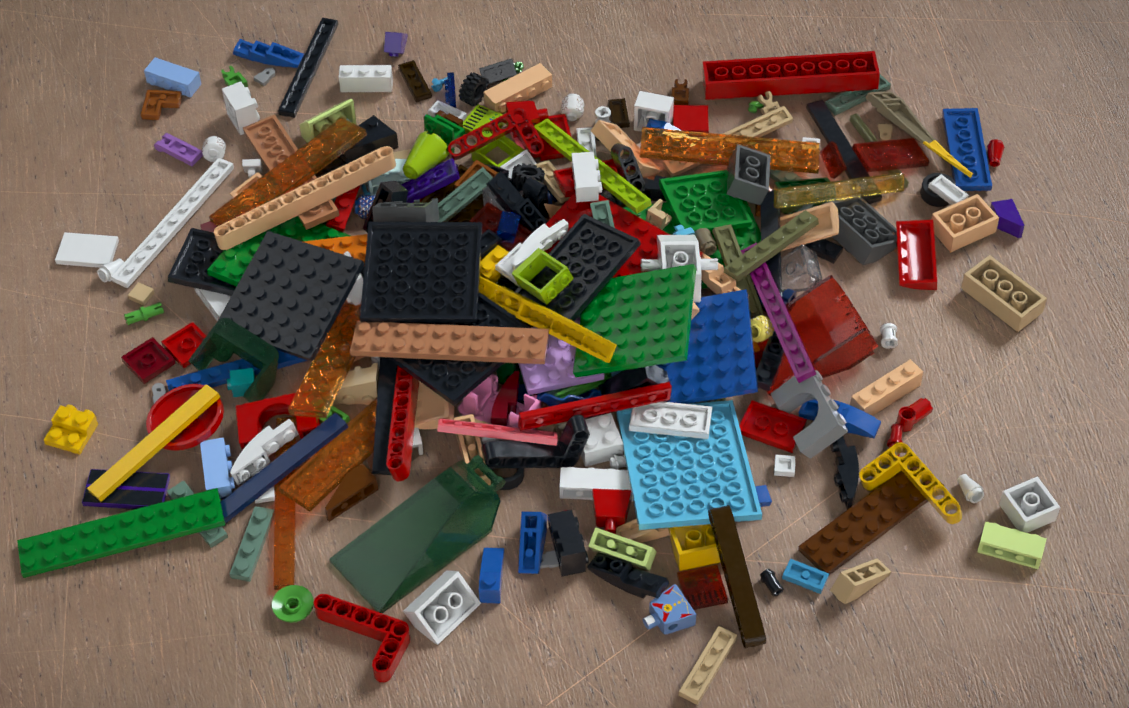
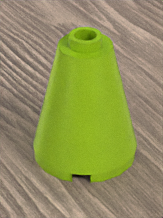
[403,131,449,179]

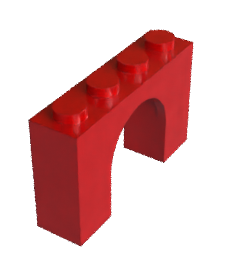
[236,389,320,451]

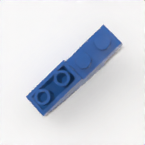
[798,400,881,439]

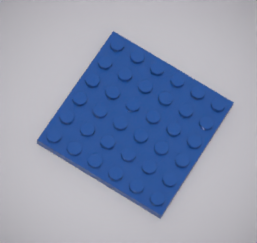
[656,289,758,404]

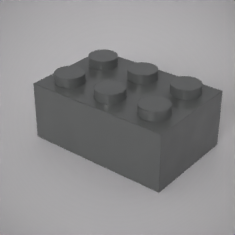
[726,144,771,205]

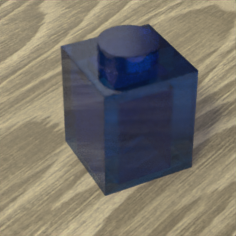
[497,211,521,244]

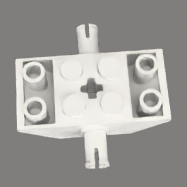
[641,235,718,303]

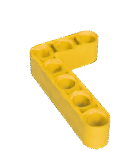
[859,442,962,524]

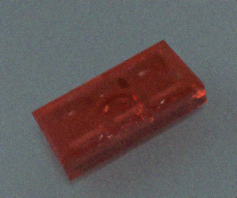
[819,141,847,179]

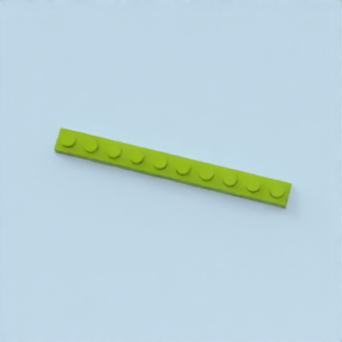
[534,118,652,214]

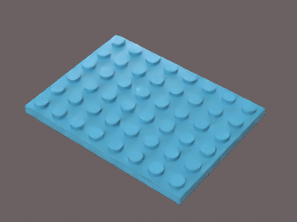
[616,400,762,530]

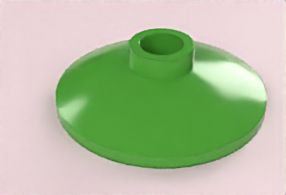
[272,585,314,623]

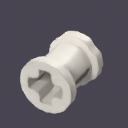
[595,106,611,124]
[880,323,898,349]

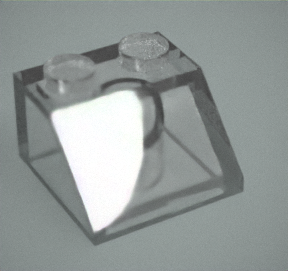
[781,244,823,293]

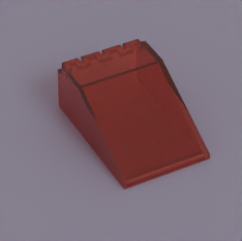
[754,275,879,396]

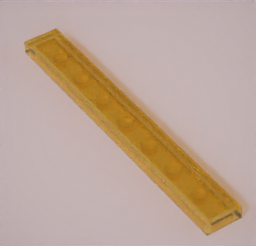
[774,172,905,209]

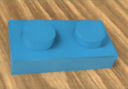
[782,559,829,594]

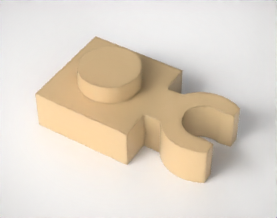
[757,91,780,115]

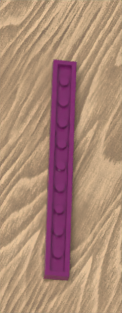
[741,243,816,383]

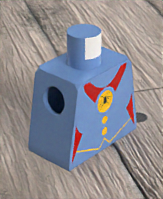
[643,584,696,635]

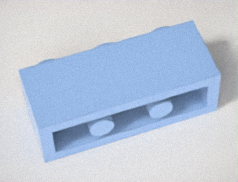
[144,57,201,98]
[200,437,235,499]

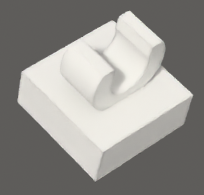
[242,159,263,178]

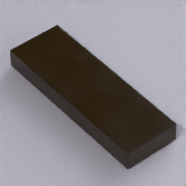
[398,60,432,102]

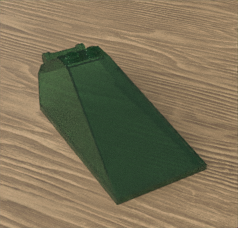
[329,455,506,613]

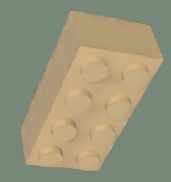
[961,255,1047,332]

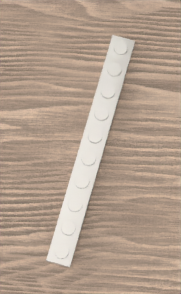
[111,158,234,288]

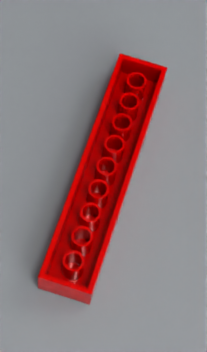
[702,51,880,100]

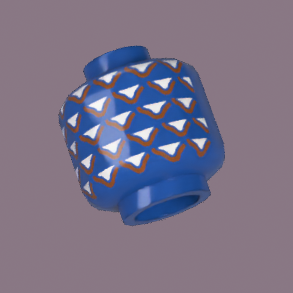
[355,195,375,219]

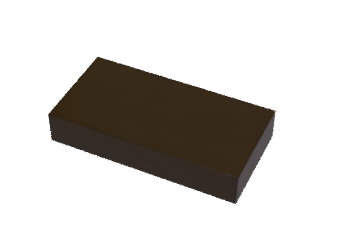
[608,98,630,128]

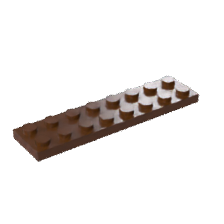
[798,467,944,575]

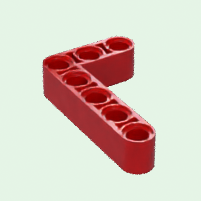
[447,108,544,160]
[313,594,410,683]

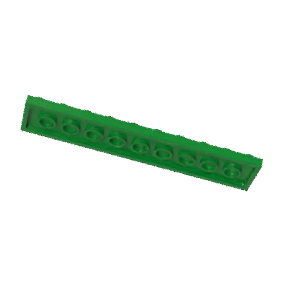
[17,488,225,578]

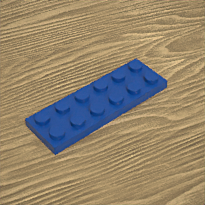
[942,108,992,191]

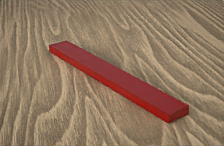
[518,382,672,431]

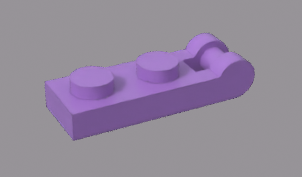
[154,133,203,166]

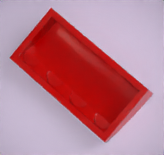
[896,219,938,290]

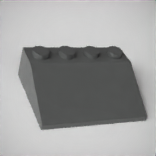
[823,196,897,265]

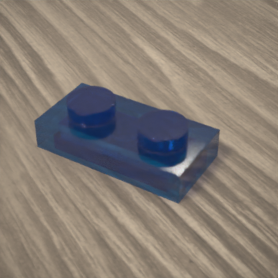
[444,72,456,108]

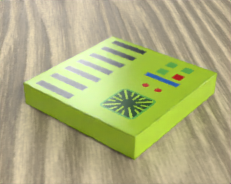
[463,104,505,137]

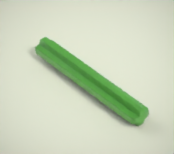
[554,372,612,398]

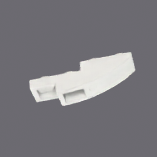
[513,219,568,271]
[230,419,299,485]

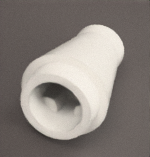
[97,258,124,282]
[957,474,984,503]

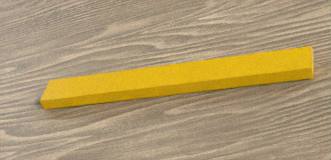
[87,384,220,502]

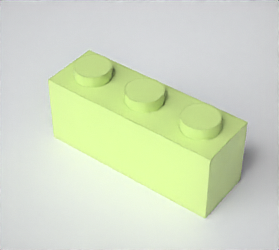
[977,522,1047,569]
[588,527,657,571]

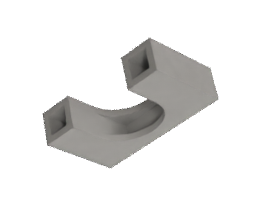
[771,370,848,459]

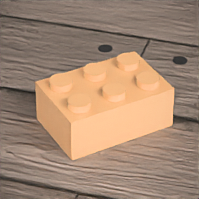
[931,194,999,252]

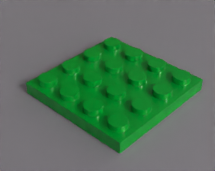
[659,170,752,233]

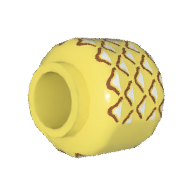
[751,315,774,342]

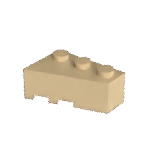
[319,363,379,405]

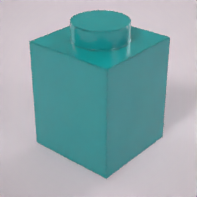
[227,368,257,397]

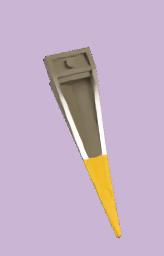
[866,91,973,178]

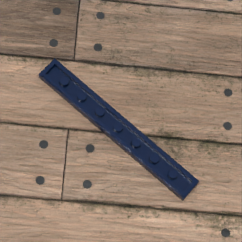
[221,412,348,524]

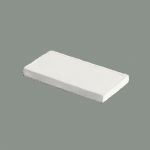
[629,402,712,439]

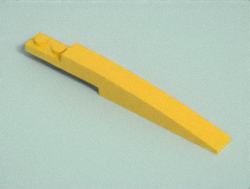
[479,276,617,363]

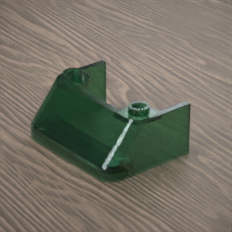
[188,318,279,403]

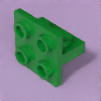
[424,114,465,153]

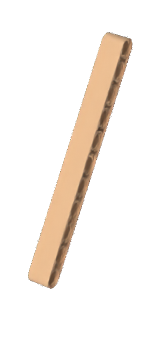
[214,146,396,250]

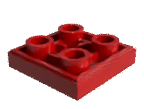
[673,105,709,135]

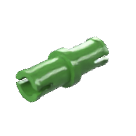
[124,302,164,325]

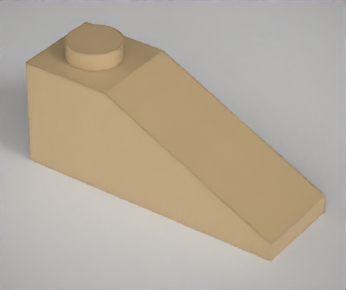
[830,558,891,604]

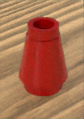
[987,139,1005,167]

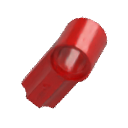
[896,398,933,432]

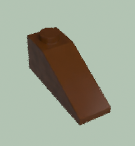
[325,463,378,522]

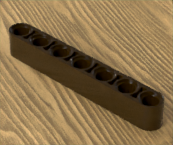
[708,505,766,648]

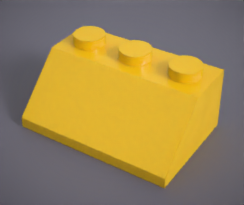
[668,524,720,571]

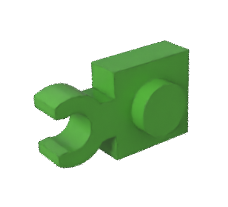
[221,66,248,87]

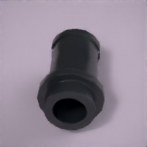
[760,569,784,597]

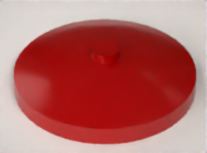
[146,384,224,451]

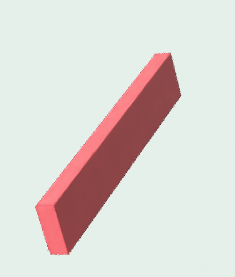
[437,418,558,446]

